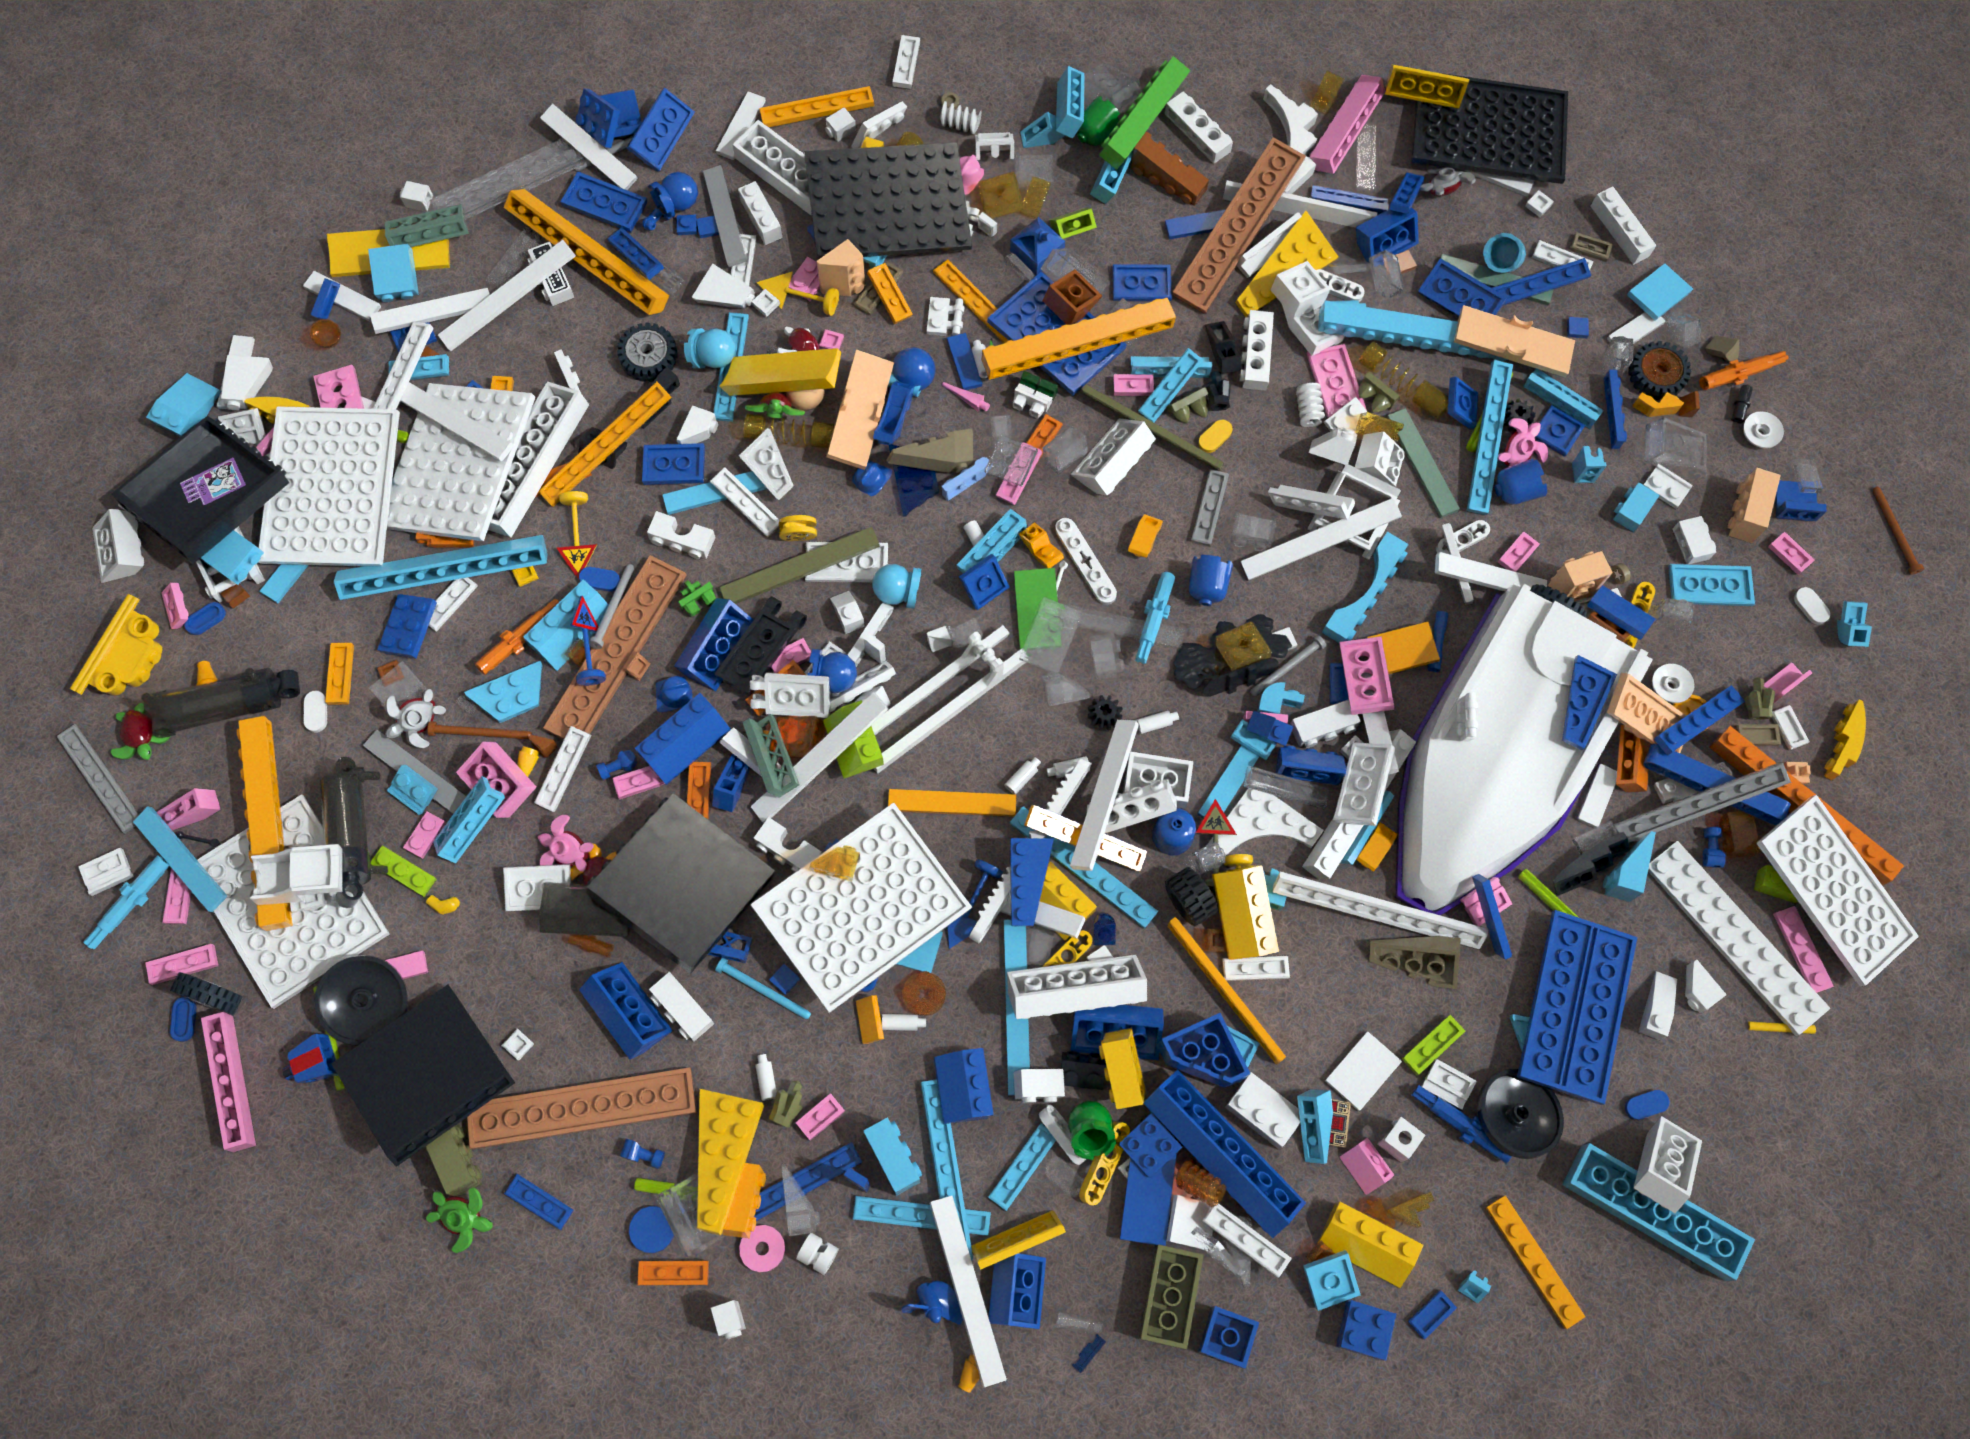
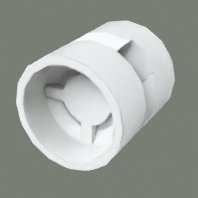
[796,1233,839,1275]

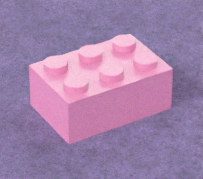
[456,742,536,818]

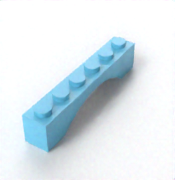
[1322,532,1408,643]

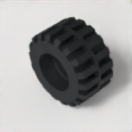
[1165,867,1218,927]

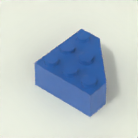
[1156,1013,1251,1088]

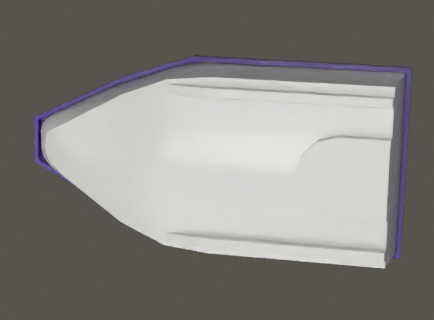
[1395,583,1653,916]

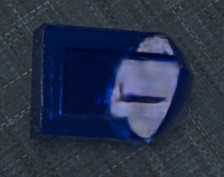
[1093,912,1116,945]

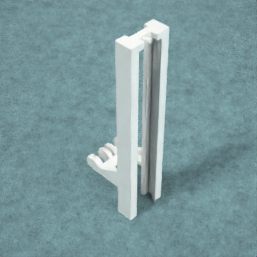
[871,625,1029,774]

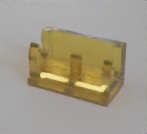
[1355,412,1404,442]

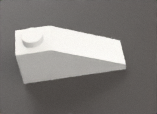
[1638,971,1677,1040]

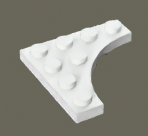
[1205,781,1324,861]

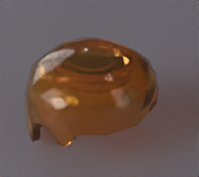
[309,319,341,349]

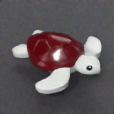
[777,327,820,353]

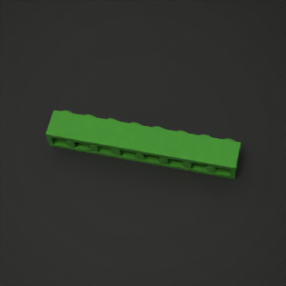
[1099,56,1190,170]

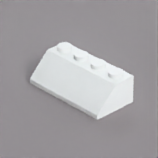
[1071,418,1156,495]

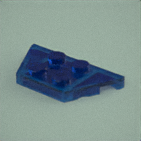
[889,444,939,517]

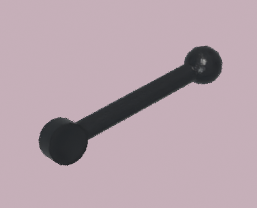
[175,831,220,847]

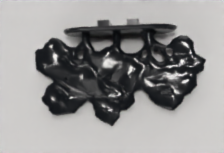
[1173,614,1292,697]

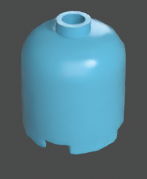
[1483,233,1526,273]

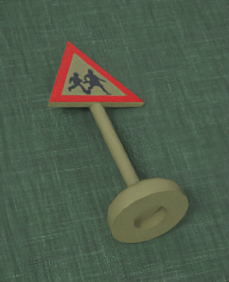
[1196,799,1237,892]

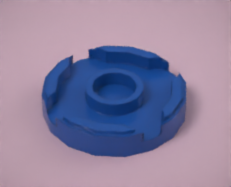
[629,1206,675,1253]

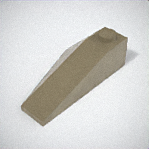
[887,429,973,473]
[1369,936,1461,989]

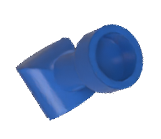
[596,750,637,780]
[1702,827,1726,868]
[620,1139,665,1169]

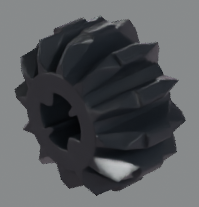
[1503,398,1536,432]
[1087,695,1123,731]

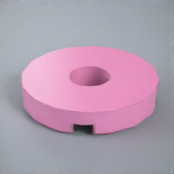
[739,1225,785,1272]

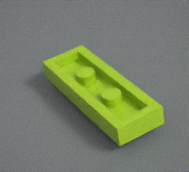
[370,845,437,897]
[1402,1015,1465,1076]

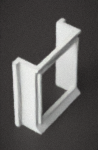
[1308,464,1401,559]

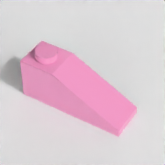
[157,788,220,830]

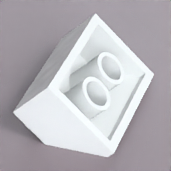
[92,509,144,583]
[1225,1072,1300,1149]

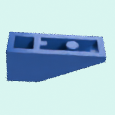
[712,753,750,812]

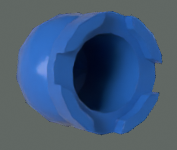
[648,172,698,220]
[808,649,857,693]

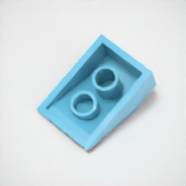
[146,373,222,437]
[1603,831,1656,902]

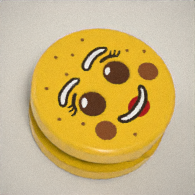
[779,515,817,541]

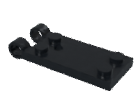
[715,596,807,696]

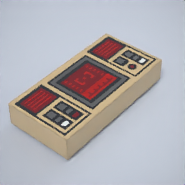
[1329,1099,1351,1148]

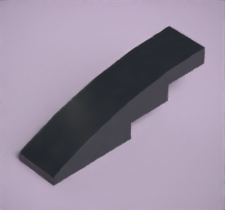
[1553,832,1630,896]

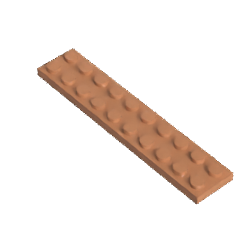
[1172,137,1306,314]
[543,555,687,740]
[467,1068,696,1149]

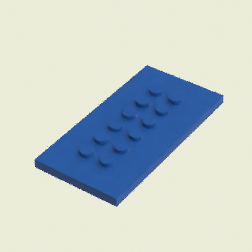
[1517,910,1638,1105]

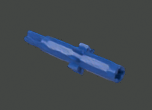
[1412,1085,1512,1164]

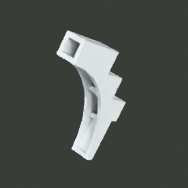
[1263,84,1318,194]

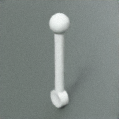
[1056,561,1068,596]

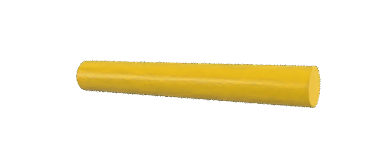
[1748,1021,1816,1034]

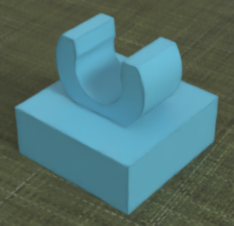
[1458,1270,1491,1303]

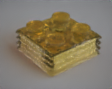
[978,172,1023,219]
[1215,621,1271,671]

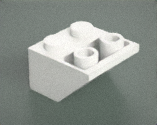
[1355,431,1405,487]

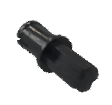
[1731,384,1753,423]

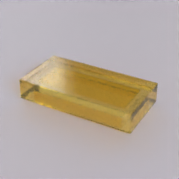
[1019,176,1051,219]

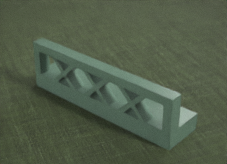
[385,204,469,247]
[743,714,799,798]

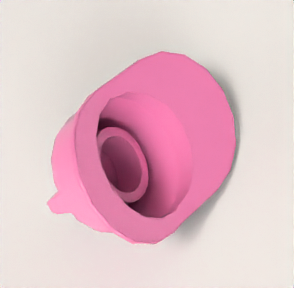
[960,155,984,195]

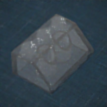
[1041,247,1112,294]
[655,1172,725,1258]

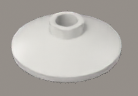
[1743,412,1784,448]
[1652,664,1694,703]

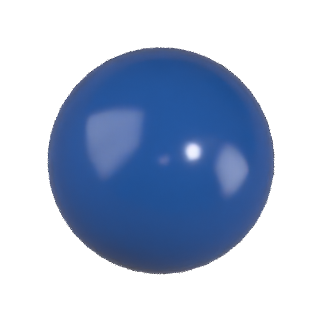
[891,347,936,391]

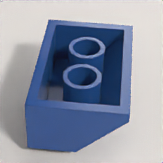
[1356,208,1419,269]
[1275,746,1346,785]
[934,1048,994,1124]
[989,1253,1046,1329]

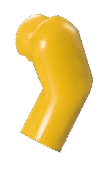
[426,895,460,915]

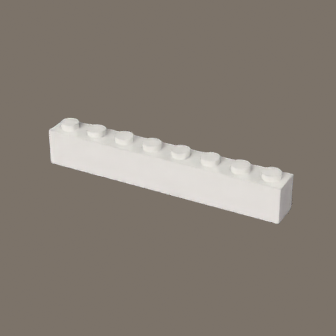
[1302,729,1416,879]

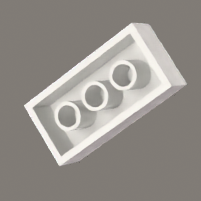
[1634,1116,1702,1213]

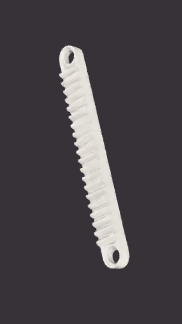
[969,758,1092,944]

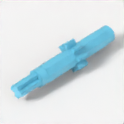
[1135,572,1175,664]
[83,855,170,949]

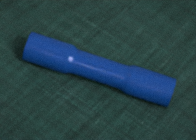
[1428,611,1449,672]

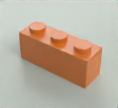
[1616,725,1651,793]

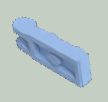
[942,457,990,501]

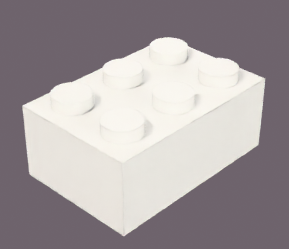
[1123,752,1193,809]

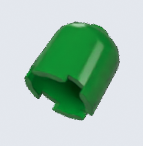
[1077,96,1120,146]

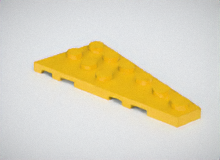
[1235,211,1339,317]
[697,1089,764,1236]

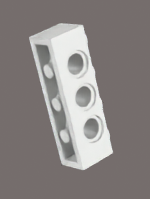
[1165,91,1233,164]
[1240,310,1274,391]
[1086,779,1177,834]

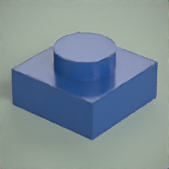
[677,214,697,235]

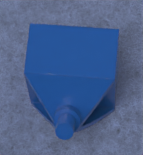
[1010,217,1065,276]

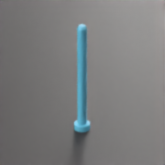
[715,958,811,1019]

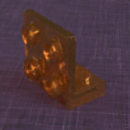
[772,716,825,758]

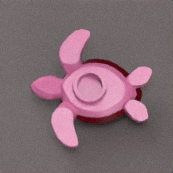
[1498,418,1548,467]
[538,815,594,871]

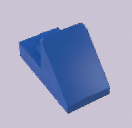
[1246,711,1294,746]

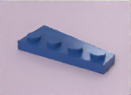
[1562,655,1617,750]
[1010,838,1054,926]

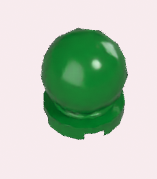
[1068,1101,1116,1160]

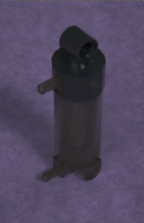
[141,668,300,738]
[320,756,388,908]

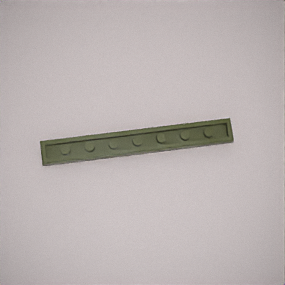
[1082,384,1224,471]
[720,527,880,604]

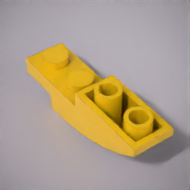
[244,397,310,424]
[1824,699,1866,781]

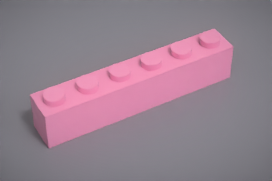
[1310,75,1385,174]
[201,1012,256,1152]

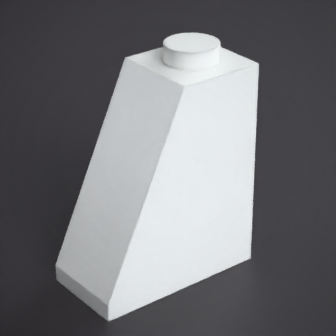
[692,264,755,309]
[221,355,273,410]

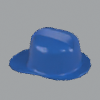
[852,460,892,496]
[656,676,693,712]

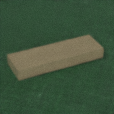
[854,261,903,315]

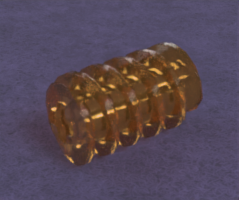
[1176,1161,1226,1207]

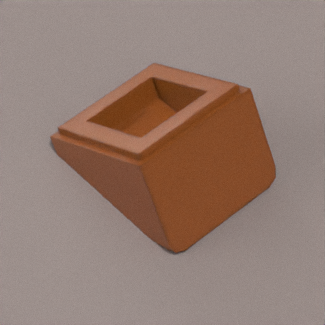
[1679,391,1700,417]
[221,583,250,609]
[529,735,558,758]

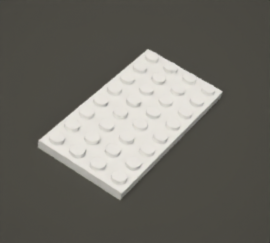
[1757,795,1919,986]

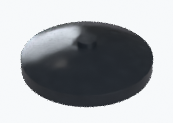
[314,955,408,1045]
[1477,1069,1564,1159]

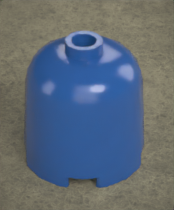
[1494,459,1547,505]
[1189,555,1233,606]
[1152,808,1196,856]

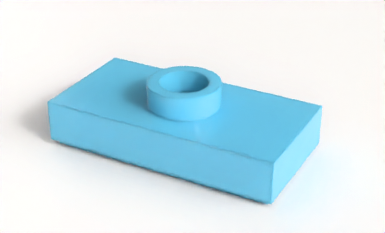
[1230,719,1277,760]

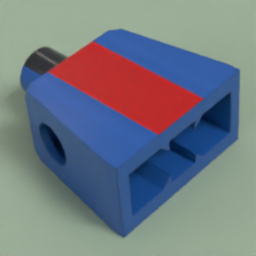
[282,1034,338,1083]

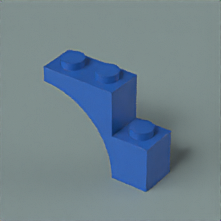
[873,381,915,445]

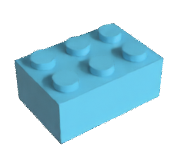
[864,1117,922,1196]

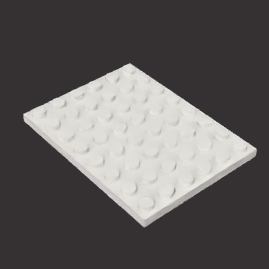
[387,383,535,541]
[259,407,400,566]
[197,794,390,1009]
[751,803,972,1013]

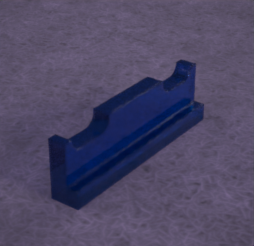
[1072,1334,1106,1373]

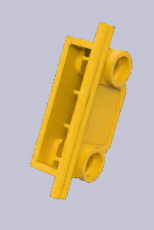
[70,594,162,696]

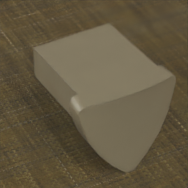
[1705,335,1739,362]

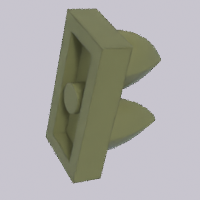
[1358,372,1400,412]
[1166,387,1208,423]

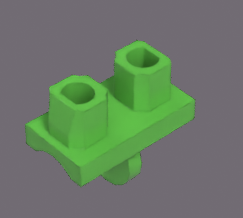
[678,580,716,617]

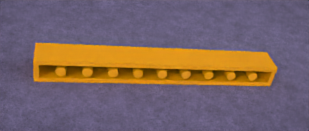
[504,189,670,315]
[981,298,1176,380]
[237,716,293,931]

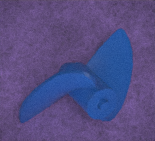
[901,1281,963,1325]

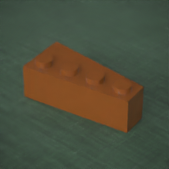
[1131,131,1209,206]

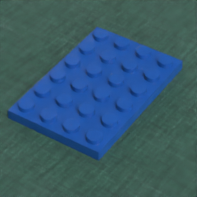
[987,272,1127,396]

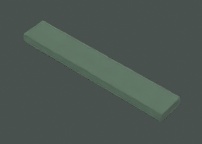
[1441,254,1553,306]
[1387,408,1460,518]

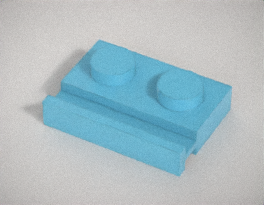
[387,765,438,815]

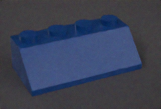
[674,598,754,692]
[635,693,731,785]
[579,962,673,1060]
[1070,1005,1164,1060]

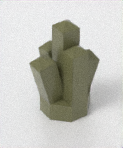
[1744,677,1775,720]
[769,1081,802,1128]

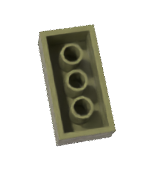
[426,1125,483,1197]
[1138,1244,1204,1350]

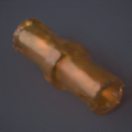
[568,930,614,958]

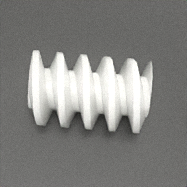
[940,101,981,134]
[1296,383,1325,427]

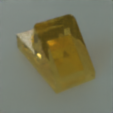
[1310,70,1345,115]
[1385,1192,1435,1228]

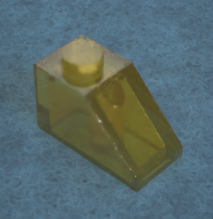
[809,845,860,882]

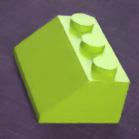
[823,700,884,779]

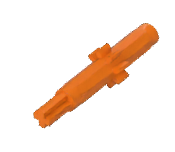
[1699,351,1789,390]
[475,599,559,675]

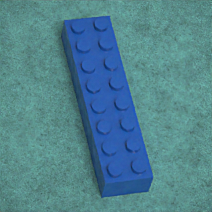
[1144,1070,1306,1239]

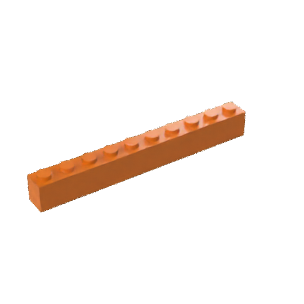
[1709,726,1904,886]

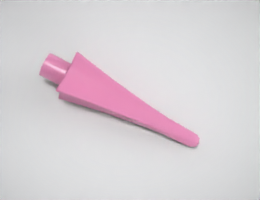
[942,382,990,412]

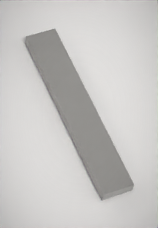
[703,165,747,267]
[57,724,139,834]
[363,730,467,814]

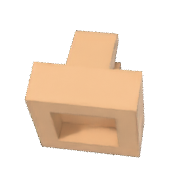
[1784,762,1811,784]

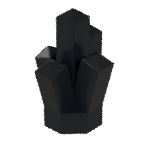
[1205,371,1231,411]

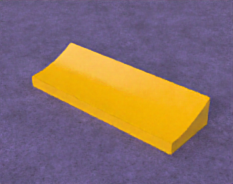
[327,228,450,277]
[720,348,841,396]

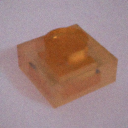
[565,638,591,667]
[1306,1240,1336,1262]

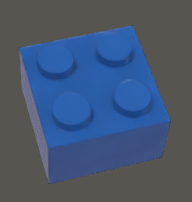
[1336,1300,1396,1361]
[1198,1306,1259,1369]

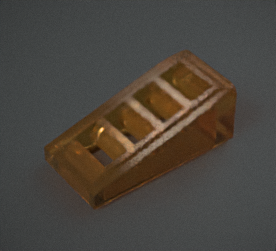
[1202,929,1227,953]

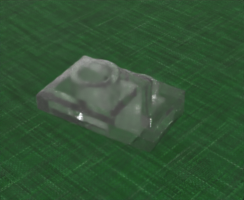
[1182,842,1226,876]

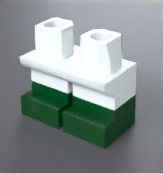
[1013,371,1058,419]

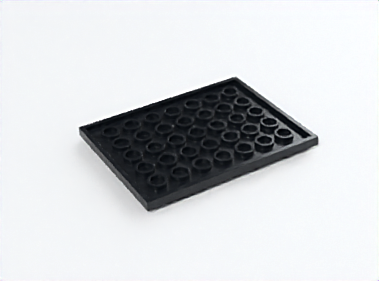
[1412,73,1568,184]
[804,142,972,260]

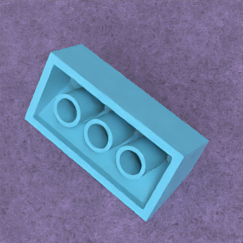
[523,580,608,671]

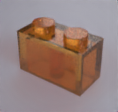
[1719,811,1761,858]

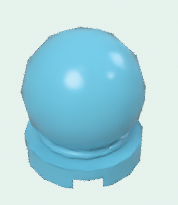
[684,328,736,368]
[872,564,922,609]

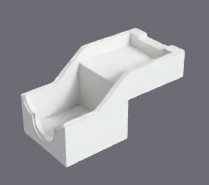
[1271,261,1345,356]
[250,844,342,905]

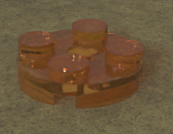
[902,971,946,1016]

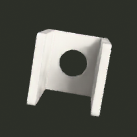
[1377,1117,1425,1162]

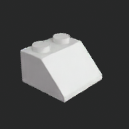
[1309,427,1357,465]

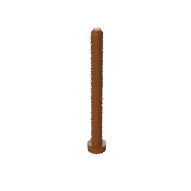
[1873,486,1925,575]
[428,721,532,739]

